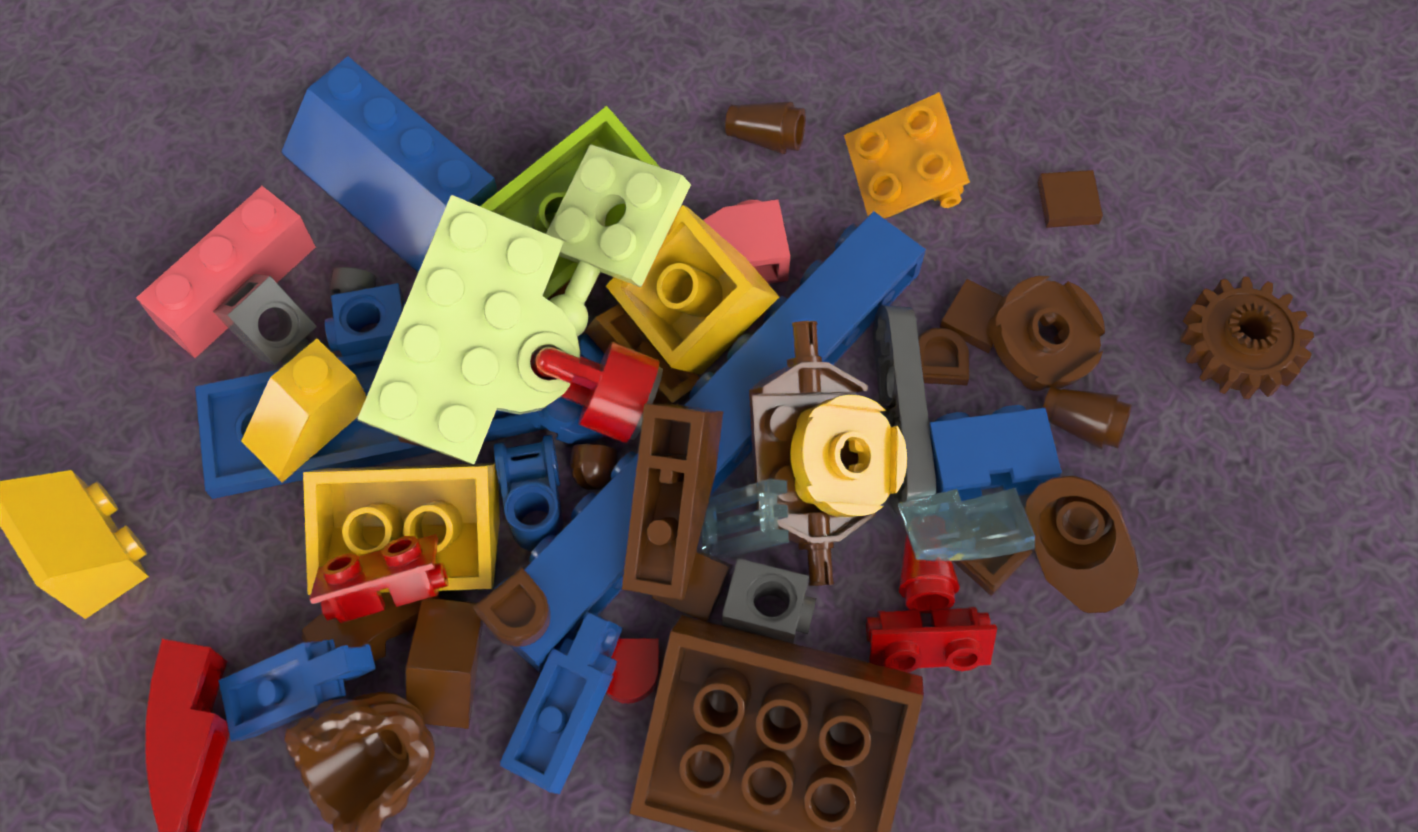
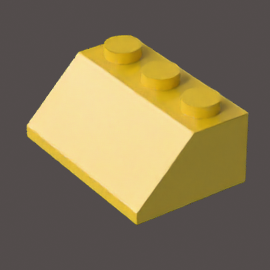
[303,463,500,595]

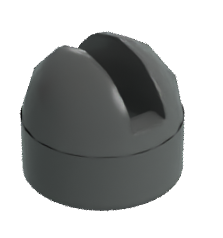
[330,267,377,295]

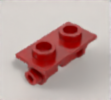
[310,534,449,623]
[865,606,997,673]

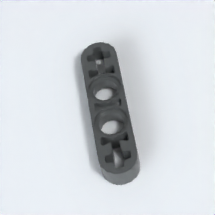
[873,305,936,515]

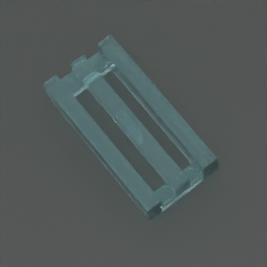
[702,479,789,559]

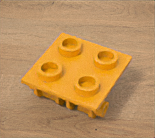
[844,92,970,219]

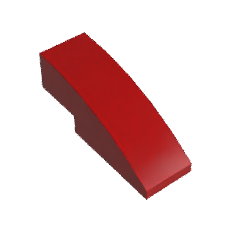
[146,639,230,832]

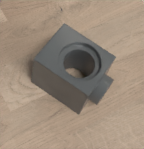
[213,274,317,365]
[722,558,816,643]

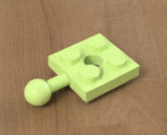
[546,144,691,337]

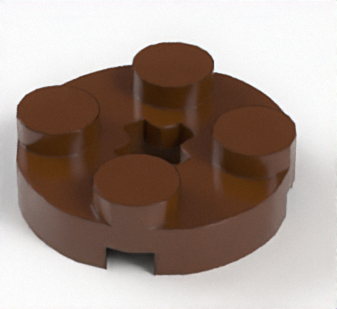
[987,275,1105,391]

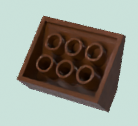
[629,616,924,832]

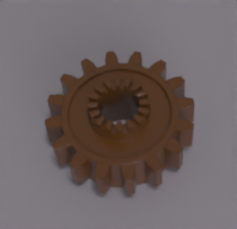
[1180,276,1314,399]

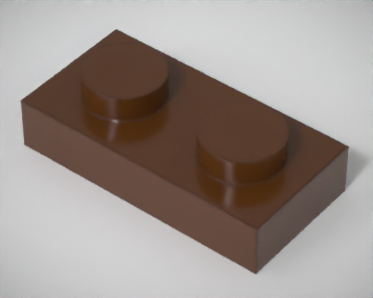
[585,303,700,405]

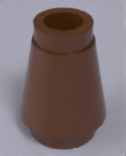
[725,101,806,154]
[1043,387,1132,450]

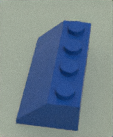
[281,56,498,273]

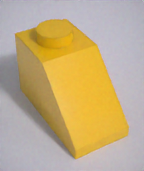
[241,339,367,482]

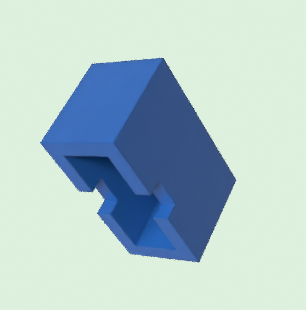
[929,405,1062,507]

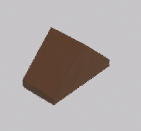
[406,597,483,729]

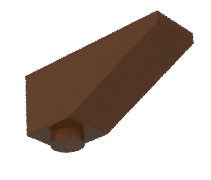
[622,403,724,600]

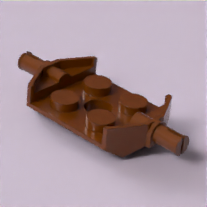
[749,321,876,586]

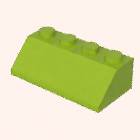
[480,106,659,299]

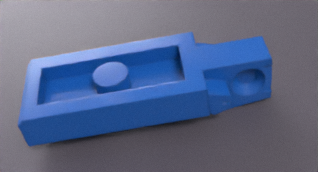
[500,612,623,794]
[219,639,375,742]

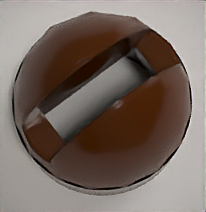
[570,444,618,490]

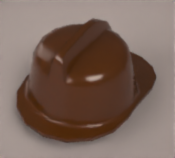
[1024,476,1139,613]

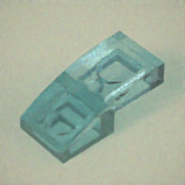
[898,488,1035,561]

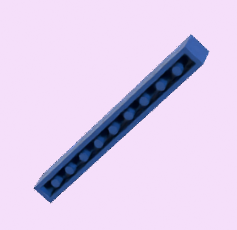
[494,211,926,674]

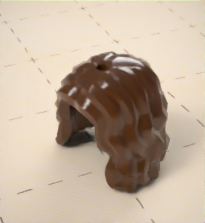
[284,692,435,832]

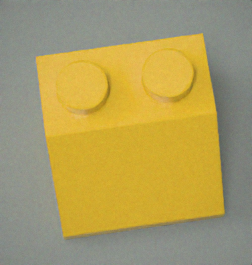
[606,205,779,375]
[0,470,149,619]

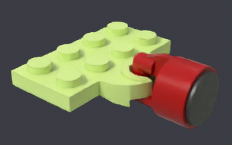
[357,195,663,466]

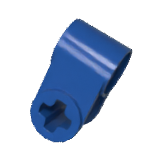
[494,434,563,552]

